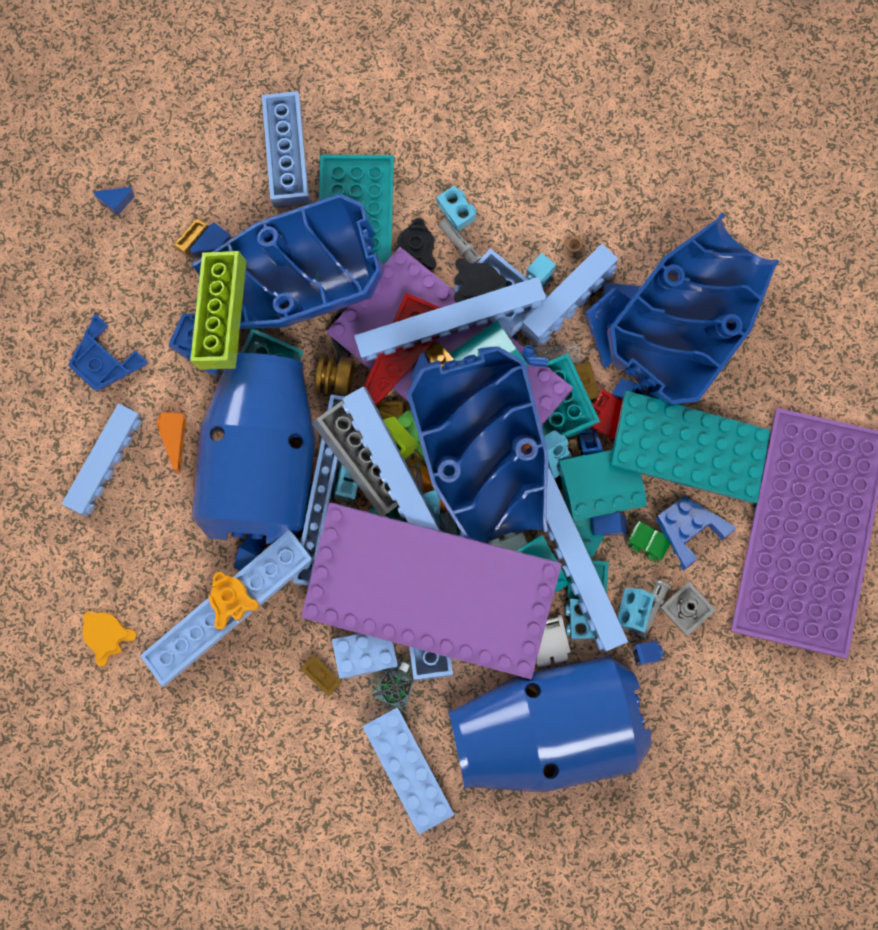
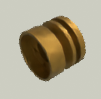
[314,353,355,397]

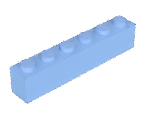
[62,403,142,517]

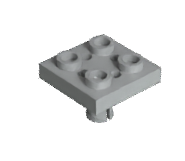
[660,582,716,637]

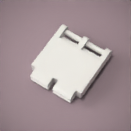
[536,614,570,667]

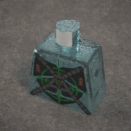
[371,662,414,712]

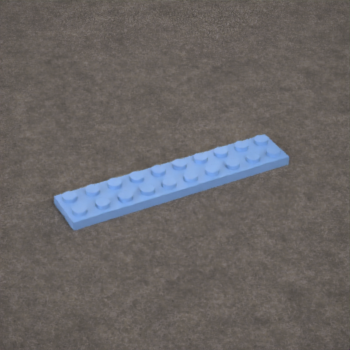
[140,530,314,687]

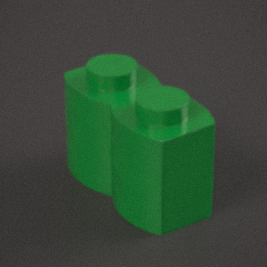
[626,521,671,562]

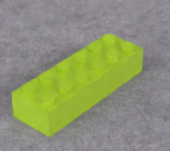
[190,251,246,370]

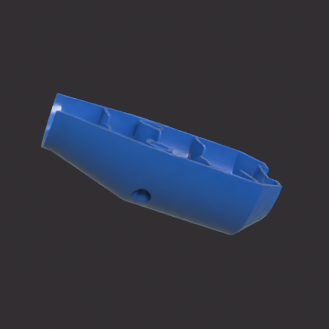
[192,194,384,329]
[607,212,780,404]
[407,346,548,543]
[191,353,316,544]
[448,656,651,793]

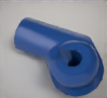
[522,345,548,367]

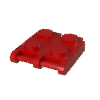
[591,389,622,441]

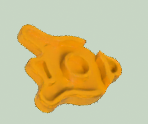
[209,572,259,630]
[82,611,137,667]

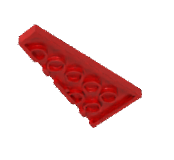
[364,293,441,405]

